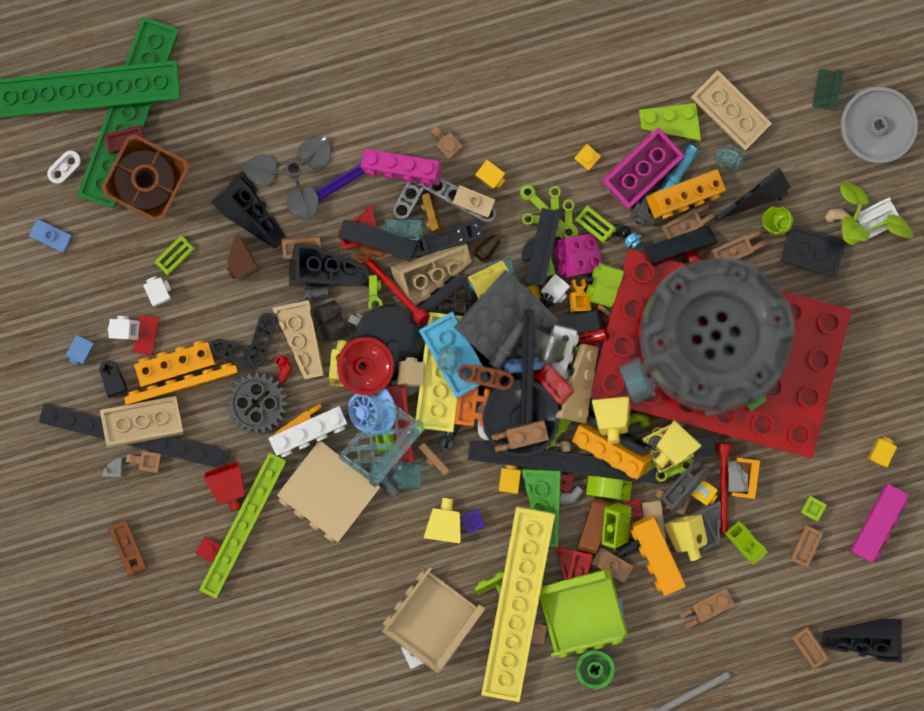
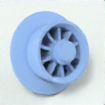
[348,388,396,435]

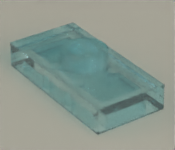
[383,219,423,240]

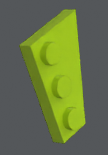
[639,103,701,141]

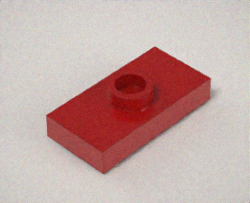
[133,314,159,356]
[535,363,575,405]

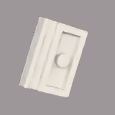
[857,197,899,238]

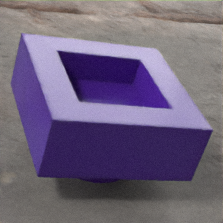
[460,509,485,534]

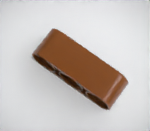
[458,364,515,391]
[577,496,613,555]

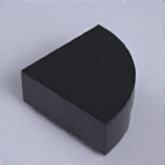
[522,237,535,261]

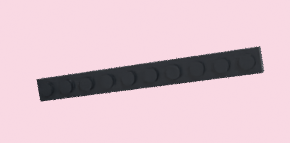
[39,404,230,468]
[468,441,660,484]

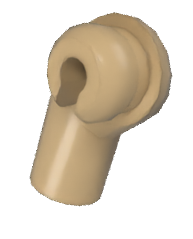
[825,208,853,223]

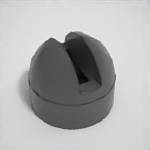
[440,436,455,452]

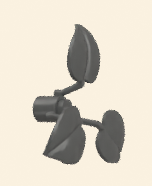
[242,137,330,220]

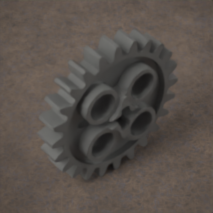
[226,372,289,434]

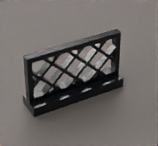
[417,274,478,324]

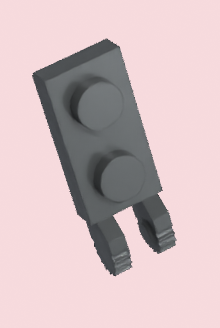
[661,460,711,512]

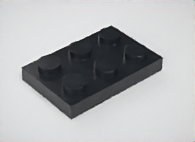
[780,225,846,278]

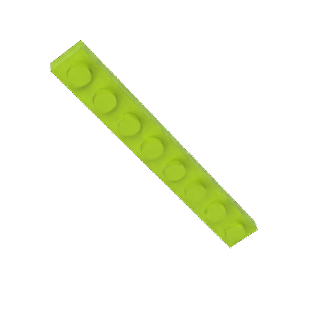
[199,452,287,599]

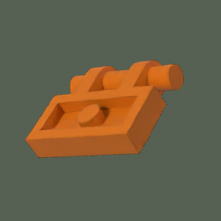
[454,388,492,427]

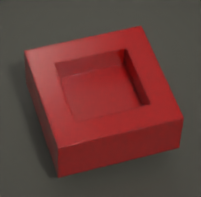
[195,537,222,563]

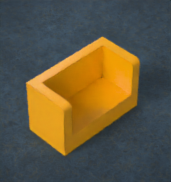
[730,458,760,499]

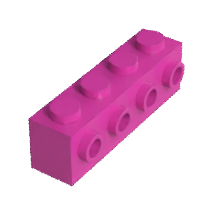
[360,149,442,186]
[849,484,909,563]

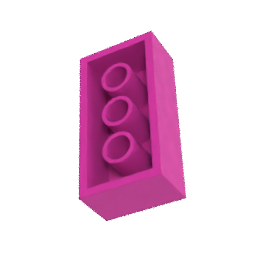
[600,128,684,209]

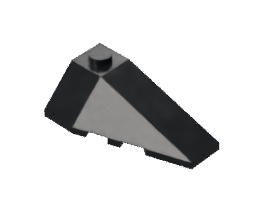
[715,168,791,221]
[211,172,285,249]
[289,244,369,287]
[822,619,902,662]

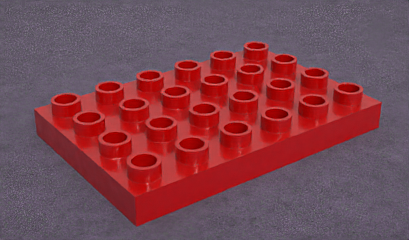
[590,249,852,459]

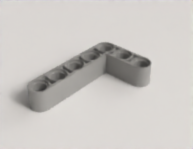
[393,178,496,224]

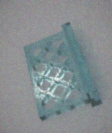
[339,399,423,487]

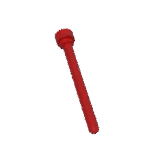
[366,258,430,326]
[717,442,732,535]

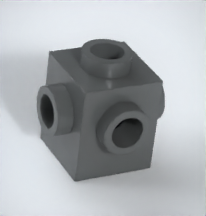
[630,195,659,226]

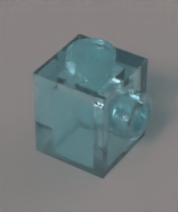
[394,462,422,490]

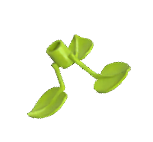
[840,182,913,245]

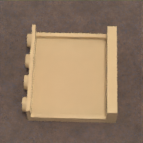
[277,441,381,543]
[382,567,485,673]

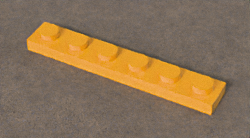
[124,363,239,405]

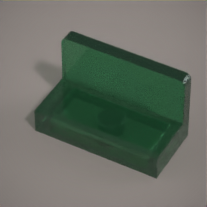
[812,69,844,111]

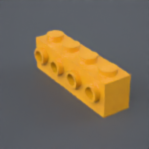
[646,169,726,219]
[134,340,216,387]
[572,423,653,479]
[631,514,686,596]

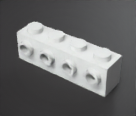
[537,324,579,402]
[268,406,348,457]

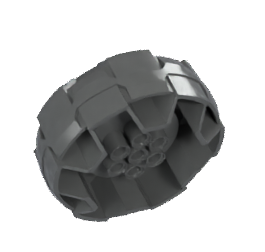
[640,257,794,412]

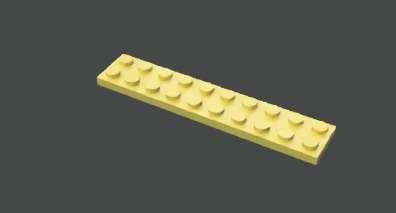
[481,506,555,702]

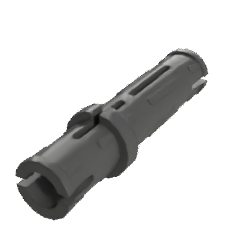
[490,315,523,370]

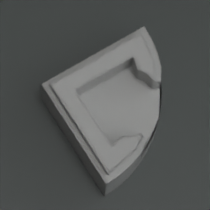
[102,458,123,477]

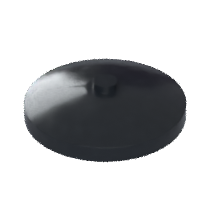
[352,304,426,380]
[482,379,560,457]

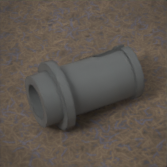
[304,286,328,301]

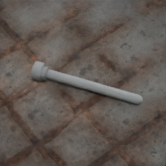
[645,672,731,711]

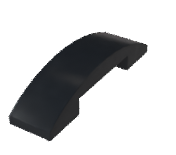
[407,219,485,259]
[338,220,416,262]

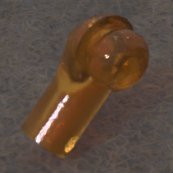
[355,246,382,263]

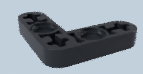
[211,313,276,367]

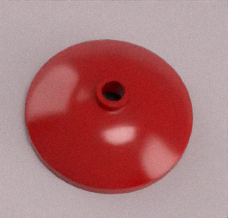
[336,337,394,395]

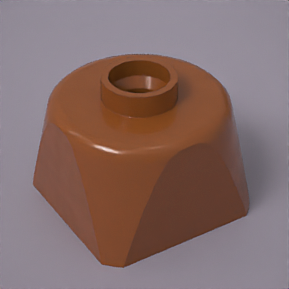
[102,135,188,221]

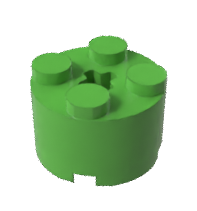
[575,649,615,689]

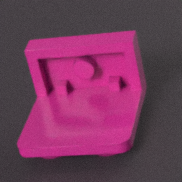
[553,234,602,279]

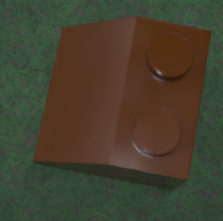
[227,234,260,282]

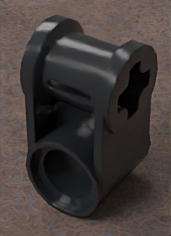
[99,361,128,399]

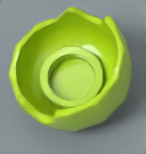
[762,206,794,235]

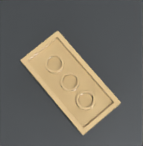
[690,70,772,151]
[100,396,183,448]

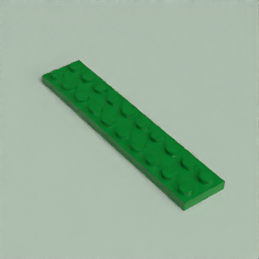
[77,17,179,209]
[0,61,181,118]

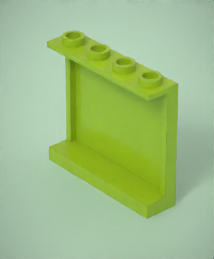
[539,568,628,658]

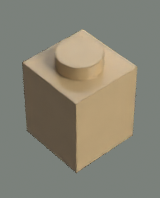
[397,358,424,387]

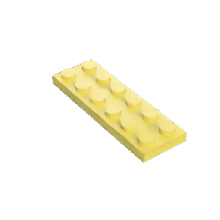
[415,312,463,432]

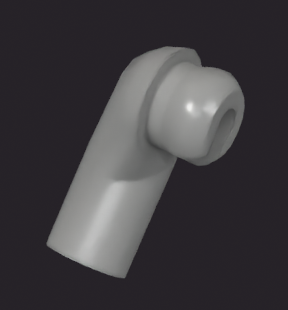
[560,486,584,505]

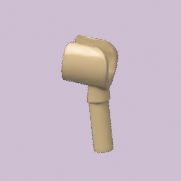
[552,441,571,452]

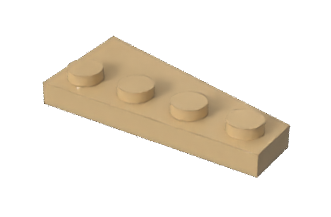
[272,300,325,379]
[556,344,598,424]

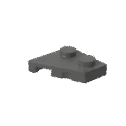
[688,501,721,551]

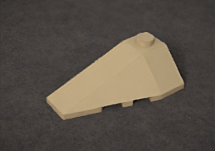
[391,244,472,304]

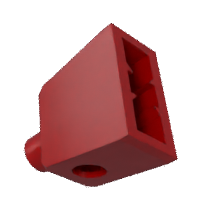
[204,461,245,510]

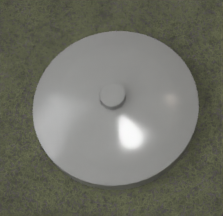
[840,87,918,164]

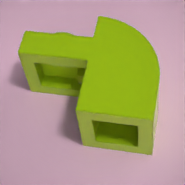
[586,476,632,500]
[725,521,768,565]

